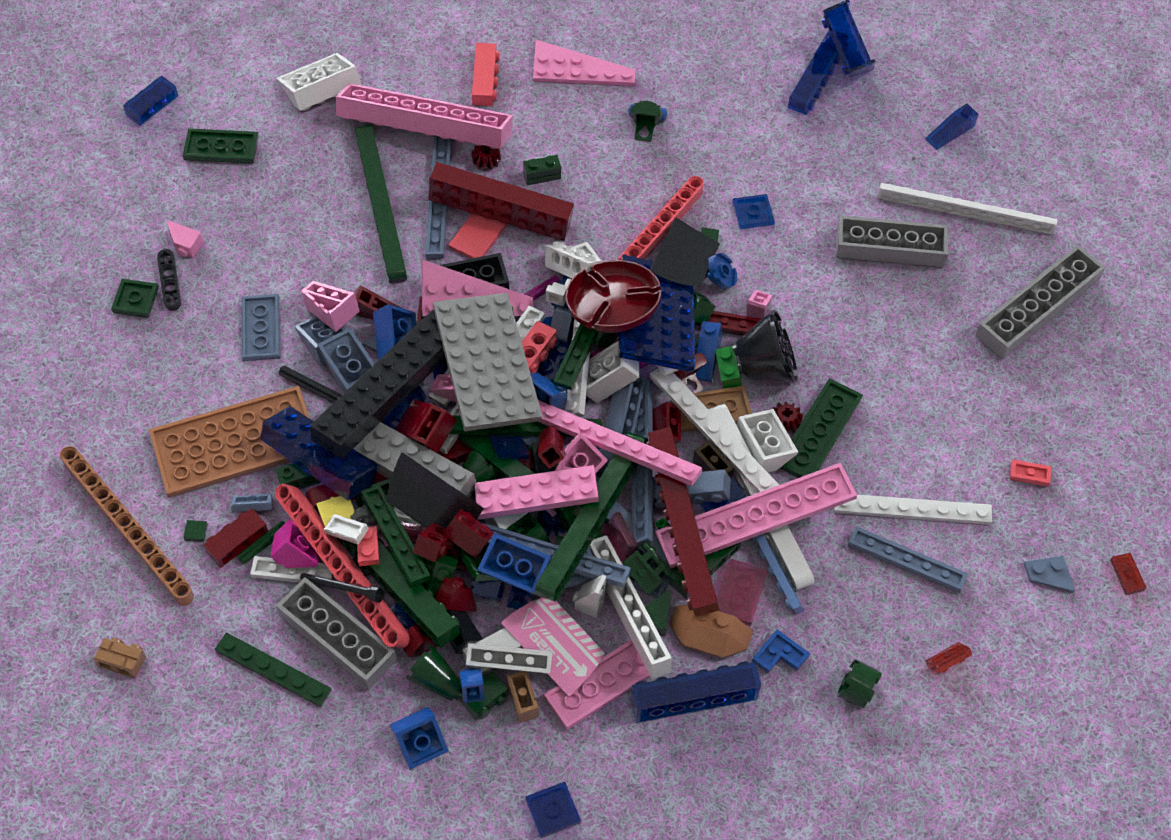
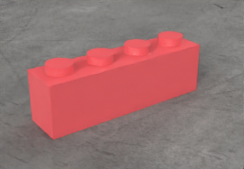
[472,43,500,106]

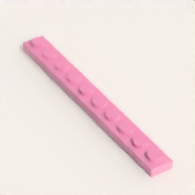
[537,400,702,486]

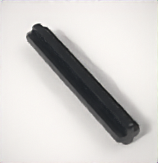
[278,366,342,403]

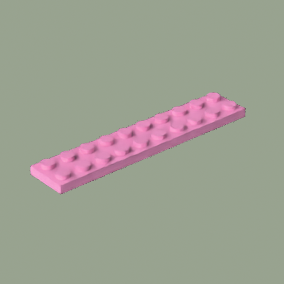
[655,463,857,568]

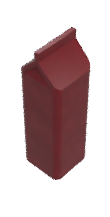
[538,426,564,468]

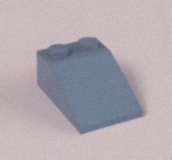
[295,316,346,366]
[317,327,374,394]

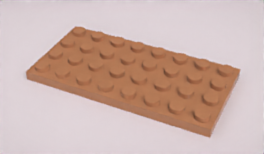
[149,386,320,497]

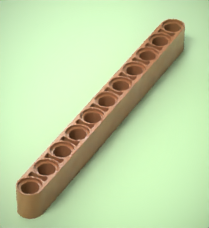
[60,446,194,606]

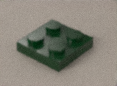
[111,279,159,318]

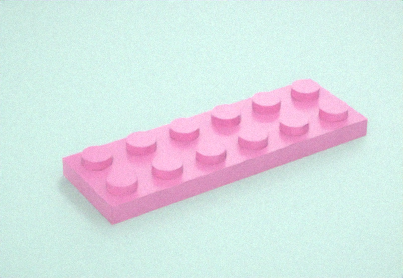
[475,465,599,520]
[544,640,650,730]

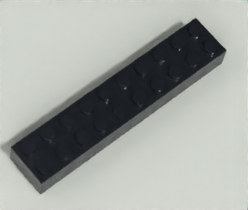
[310,309,446,459]

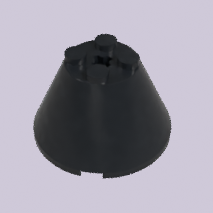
[733,310,798,383]

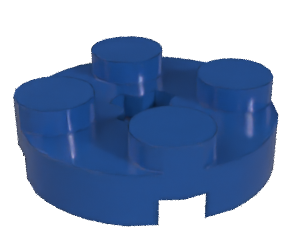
[708,253,737,290]

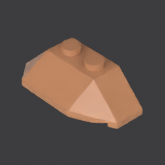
[669,605,753,659]

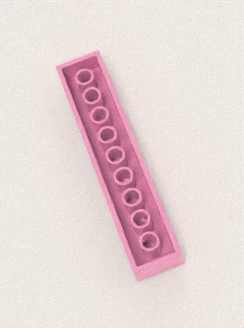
[336,83,513,149]

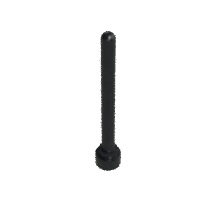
[300,573,385,603]

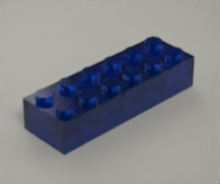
[261,406,378,501]
[630,661,761,723]

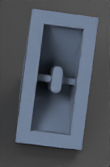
[551,306,574,342]

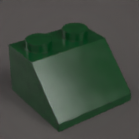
[419,554,459,599]

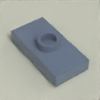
[231,494,273,512]

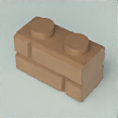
[94,637,146,679]
[507,671,539,722]

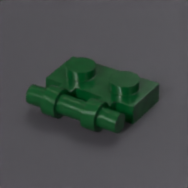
[622,541,672,595]

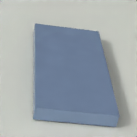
[242,294,281,361]

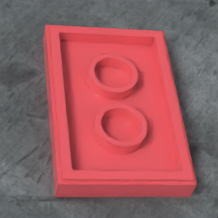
[448,214,507,259]

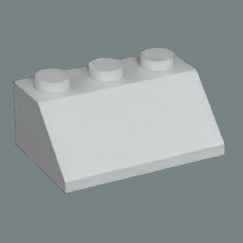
[586,338,639,403]
[737,409,798,472]

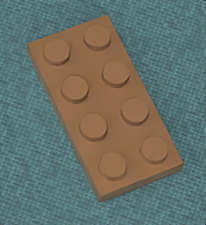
[670,386,752,432]

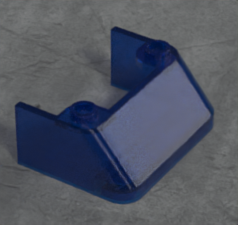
[821,0,875,77]

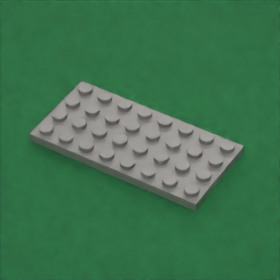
[433,293,542,431]

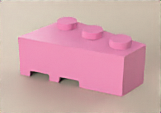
[301,281,360,332]

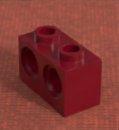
[413,523,455,562]

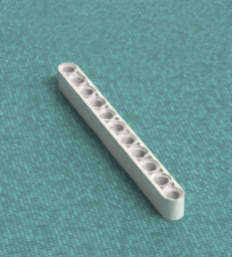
[708,404,815,591]

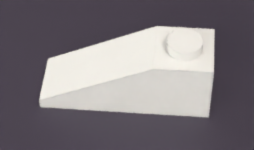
[572,575,606,618]

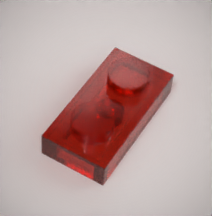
[1110,552,1147,595]
[925,642,972,674]

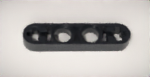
[157,249,181,311]

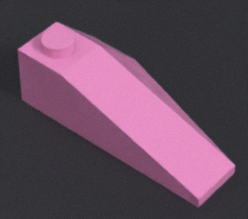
[546,432,608,517]

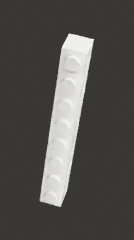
[589,535,672,679]

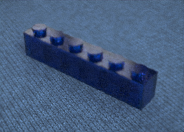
[788,29,848,115]

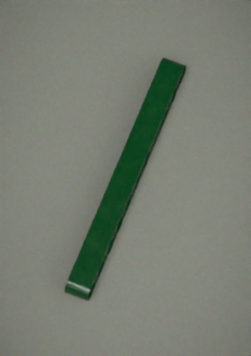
[354,124,407,283]
[535,432,648,602]

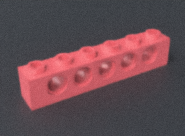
[522,321,558,373]

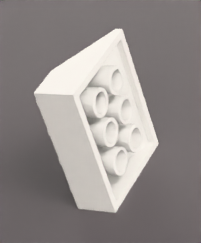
[276,53,362,111]

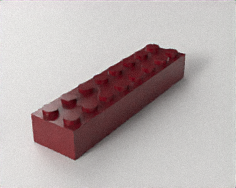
[428,162,574,241]

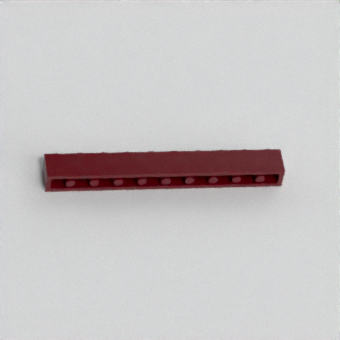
[646,427,720,617]

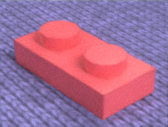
[1010,460,1051,487]
[357,526,380,566]

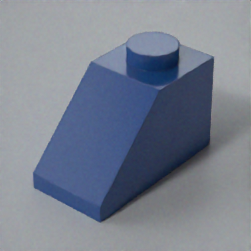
[460,668,485,703]

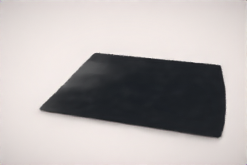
[650,218,720,287]
[386,452,484,528]

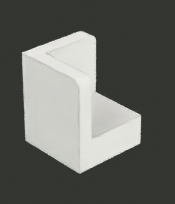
[546,278,571,306]

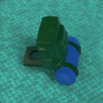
[628,101,668,142]

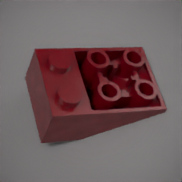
[395,400,457,453]

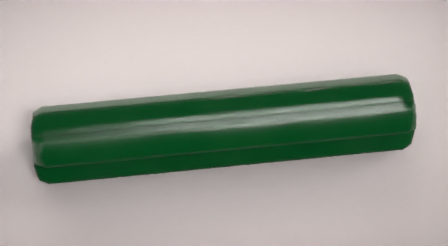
[237,521,285,564]

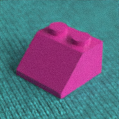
[271,519,319,568]

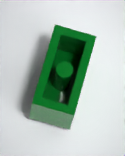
[715,346,742,389]

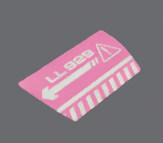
[501,598,605,696]

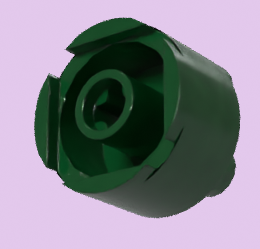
[837,659,882,708]

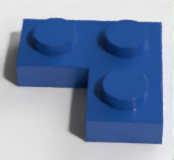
[752,629,810,673]

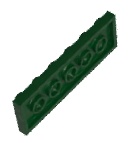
[780,378,863,478]

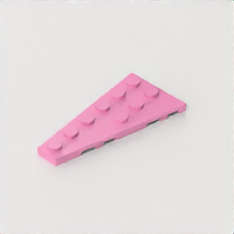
[533,40,635,86]
[421,260,533,317]

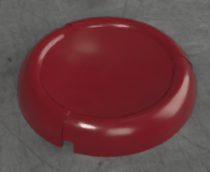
[566,260,661,333]

